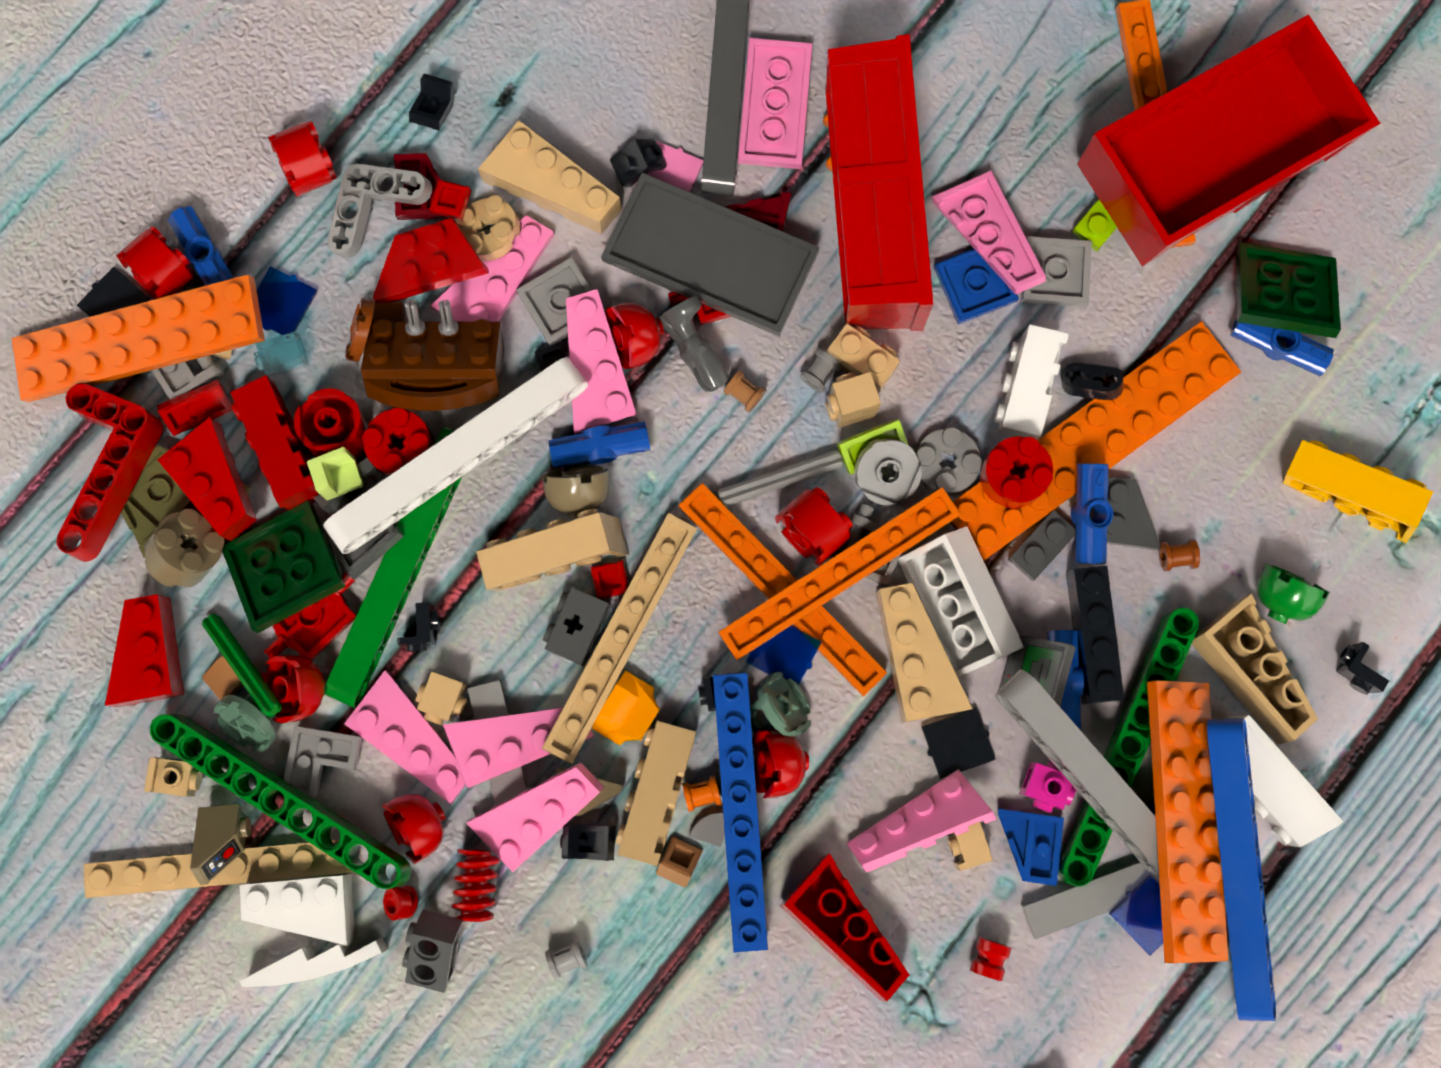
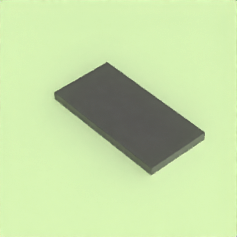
[601,173,820,337]

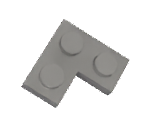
[283,726,362,798]

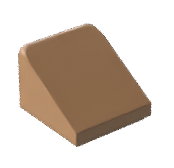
[201,655,244,700]
[656,836,703,887]

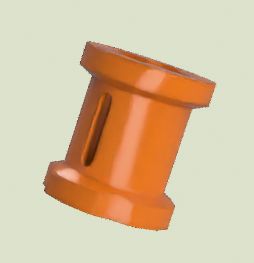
[682,775,722,812]

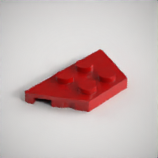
[373,218,489,303]

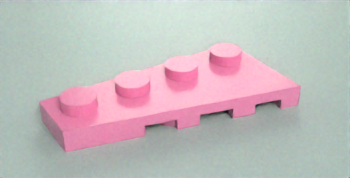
[932,171,1046,295]
[430,215,554,321]
[566,289,636,434]
[344,670,466,804]
[443,708,594,788]
[467,762,604,872]
[847,770,996,873]

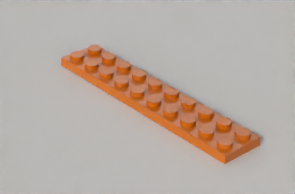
[950,321,1241,561]

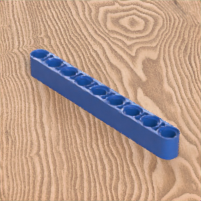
[1207,718,1276,1021]

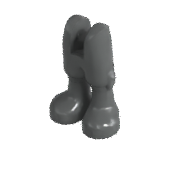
[658,295,729,392]

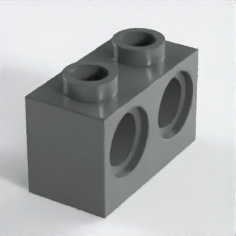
[402,910,462,993]

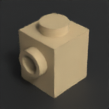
[415,671,468,726]

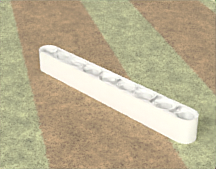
[323,357,588,554]

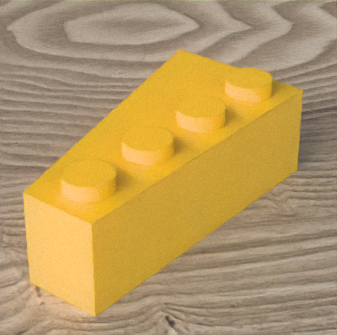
[1283,440,1433,543]

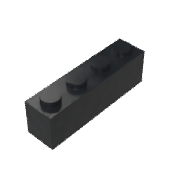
[1066,566,1125,705]

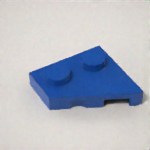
[998,809,1064,886]

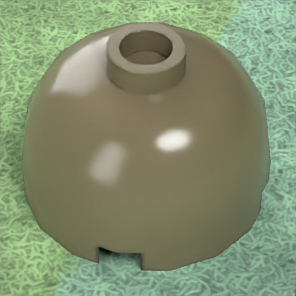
[542,466,609,519]

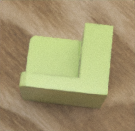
[307,447,364,501]

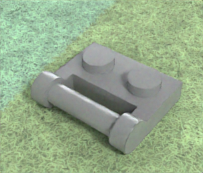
[151,355,225,400]

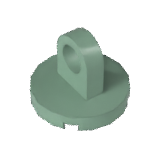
[750,672,811,737]
[214,694,276,752]

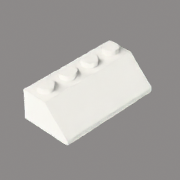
[898,527,1024,677]
[1226,715,1343,847]

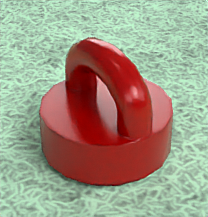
[383,885,418,921]

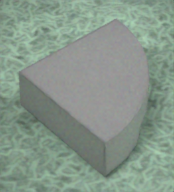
[689,813,725,847]

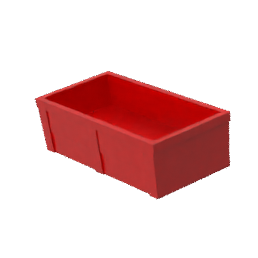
[1077,14,1381,267]
[825,34,934,331]

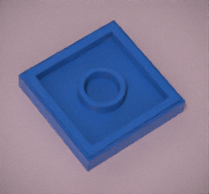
[934,249,1019,325]

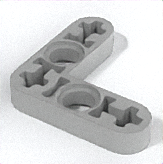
[328,164,432,258]

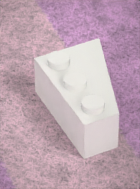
[994,325,1069,440]
[239,873,356,946]

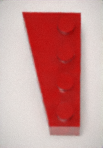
[230,375,319,510]
[779,853,910,1002]

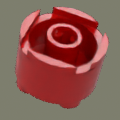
[268,120,337,198]
[116,226,196,299]
[294,388,368,458]
[362,408,435,477]
[980,436,1053,509]
[775,487,853,566]

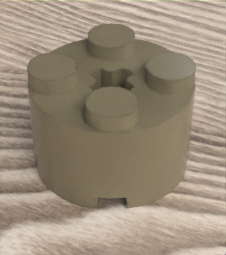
[144,509,225,588]

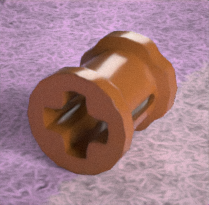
[1159,539,1200,571]

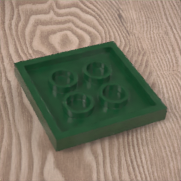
[1236,242,1341,338]
[222,500,346,634]

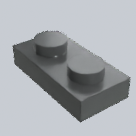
[314,458,383,516]
[1008,510,1076,582]

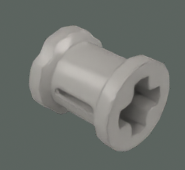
[800,350,842,393]
[545,938,588,980]

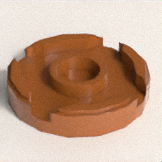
[345,296,375,363]

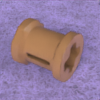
[723,370,767,413]

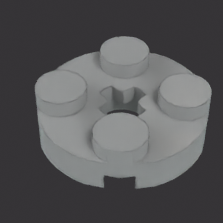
[916,428,982,494]
[854,438,922,505]

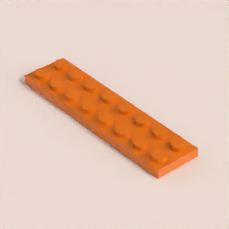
[11,275,265,402]
[1147,681,1228,963]

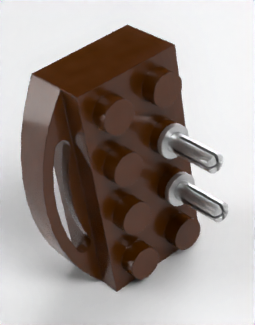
[361,300,504,411]

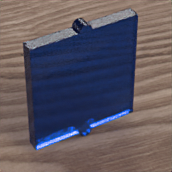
[256,266,318,340]
[745,625,822,685]
[1109,875,1163,956]

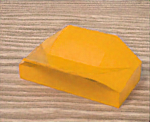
[592,671,660,745]

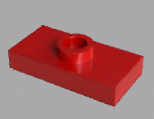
[157,380,233,436]

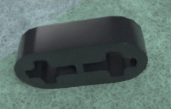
[1061,363,1124,400]

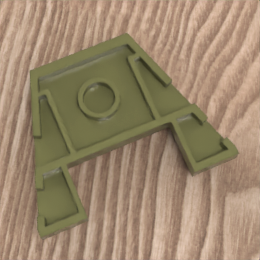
[121,445,253,583]

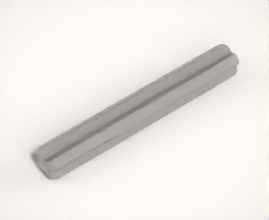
[718,450,844,507]

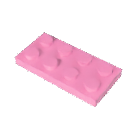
[738,38,813,169]

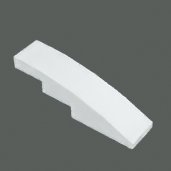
[239,937,388,987]

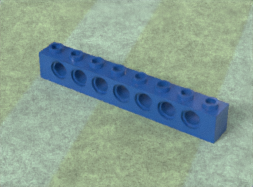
[713,672,768,953]

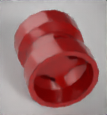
[969,937,1012,981]

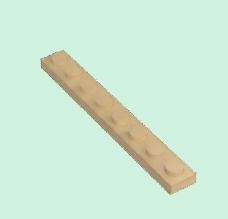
[541,513,697,765]
[84,839,355,898]

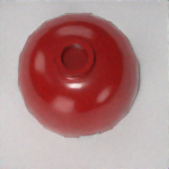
[605,302,664,369]
[261,655,325,723]
[752,730,809,799]
[382,794,446,864]

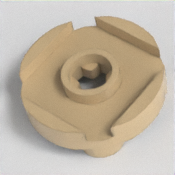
[456,195,521,261]

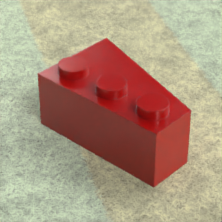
[157,417,257,541]
[105,594,184,707]

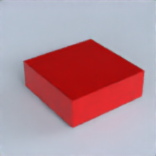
[429,179,471,221]
[590,560,628,600]

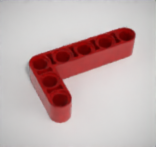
[56,383,163,562]

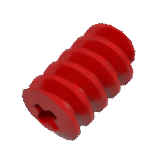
[451,849,500,922]

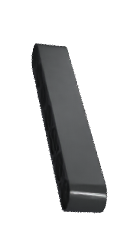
[701,0,749,195]

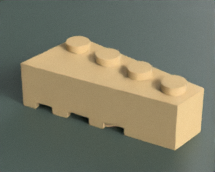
[478,120,622,234]
[476,509,629,591]
[876,583,973,723]
[1192,593,1318,745]
[615,721,697,866]

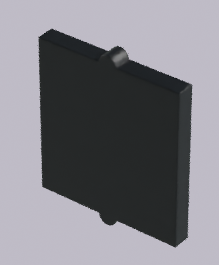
[77,267,151,317]
[921,708,995,779]

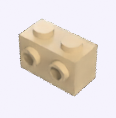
[827,323,900,395]
[825,372,881,428]

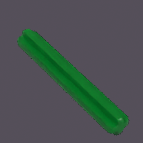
[202,613,282,717]

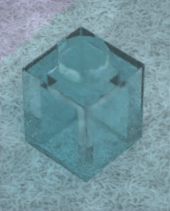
[254,332,309,376]

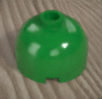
[1257,563,1330,624]

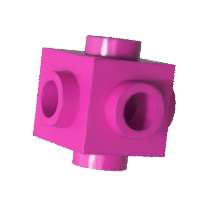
[1019,761,1076,813]

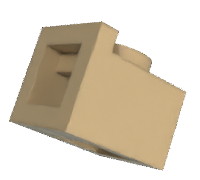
[144,757,202,797]
[947,822,993,871]

